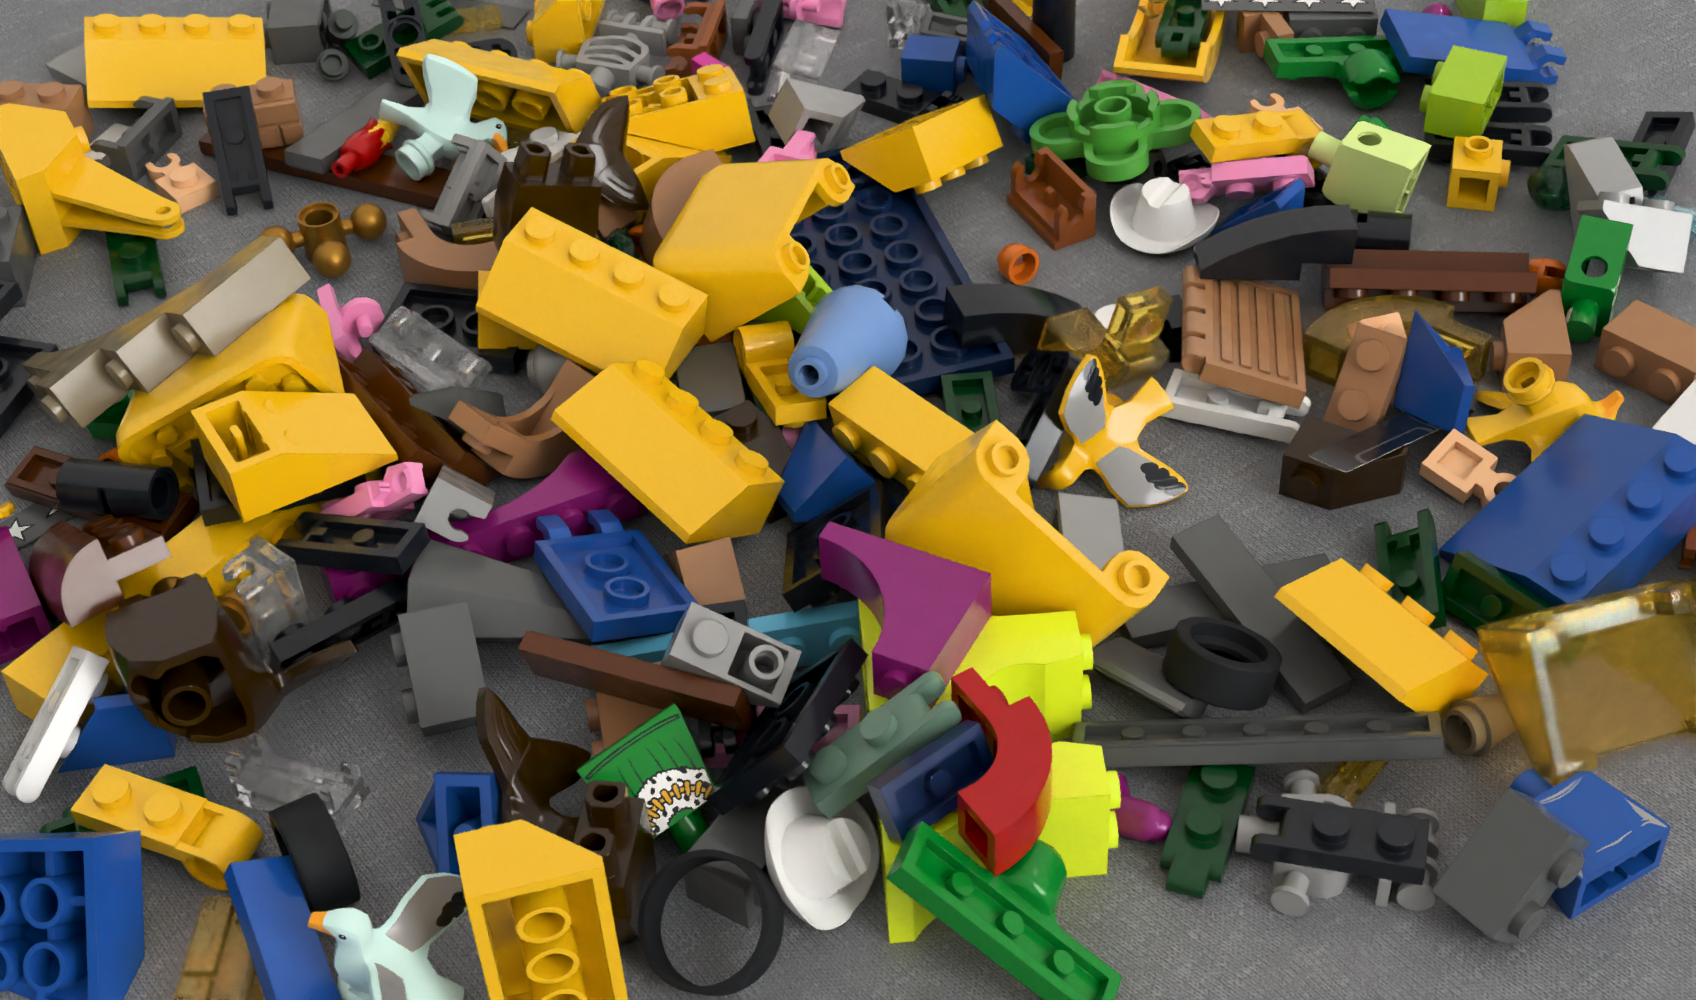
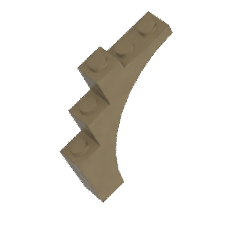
[22,235,311,429]

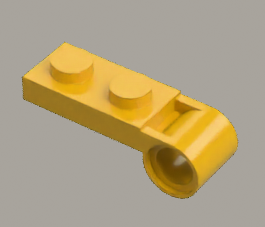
[1190,110,1322,169]
[733,320,827,428]
[70,764,264,891]

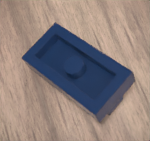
[866,719,994,844]

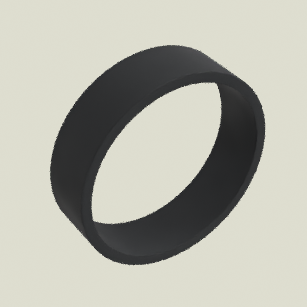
[638,849,784,996]

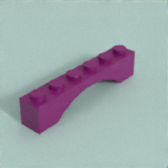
[319,449,647,604]

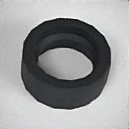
[1162,617,1282,711]
[269,793,361,914]

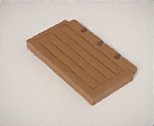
[1181,265,1307,409]

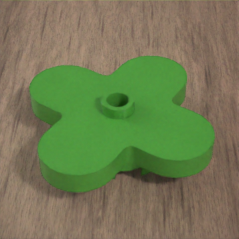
[1029,80,1201,182]

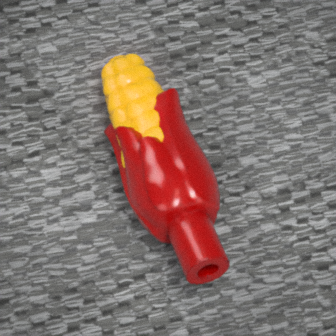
[331,117,400,178]

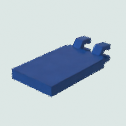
[1380,8,1567,84]
[534,509,699,643]

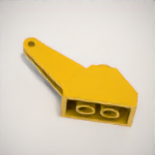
[0,103,186,255]

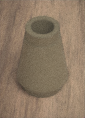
[1441,690,1532,756]

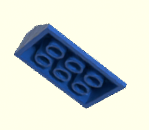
[1439,414,1696,636]

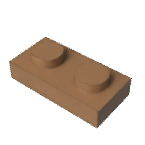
[1323,323,1408,432]

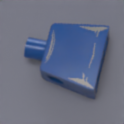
[1510,769,1671,919]

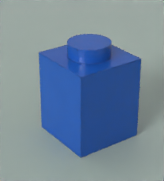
[901,34,968,95]

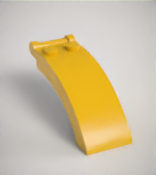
[1113,0,1230,83]

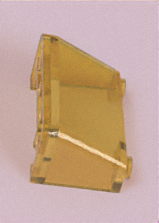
[1476,578,1696,786]

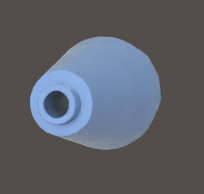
[788,285,908,398]

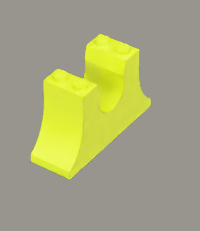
[858,598,1121,944]

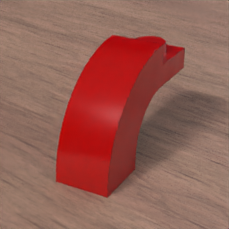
[951,667,1052,877]

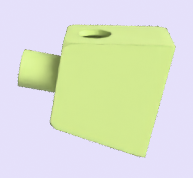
[1308,121,1432,213]

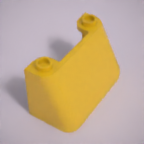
[653,158,855,342]
[115,293,345,493]
[885,419,1170,648]

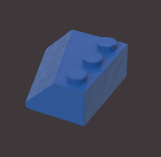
[966,0,1079,144]
[0,830,145,1000]

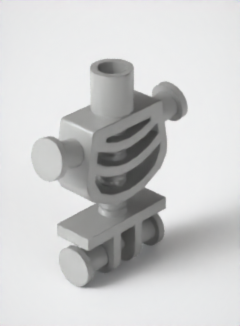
[556,9,678,90]
[1235,770,1440,917]

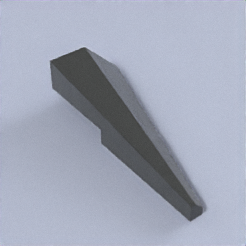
[407,539,674,645]

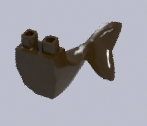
[493,95,649,252]
[105,573,359,743]
[476,687,656,946]

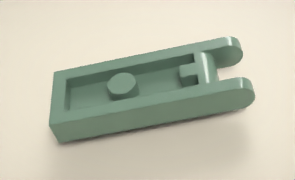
[802,671,962,820]

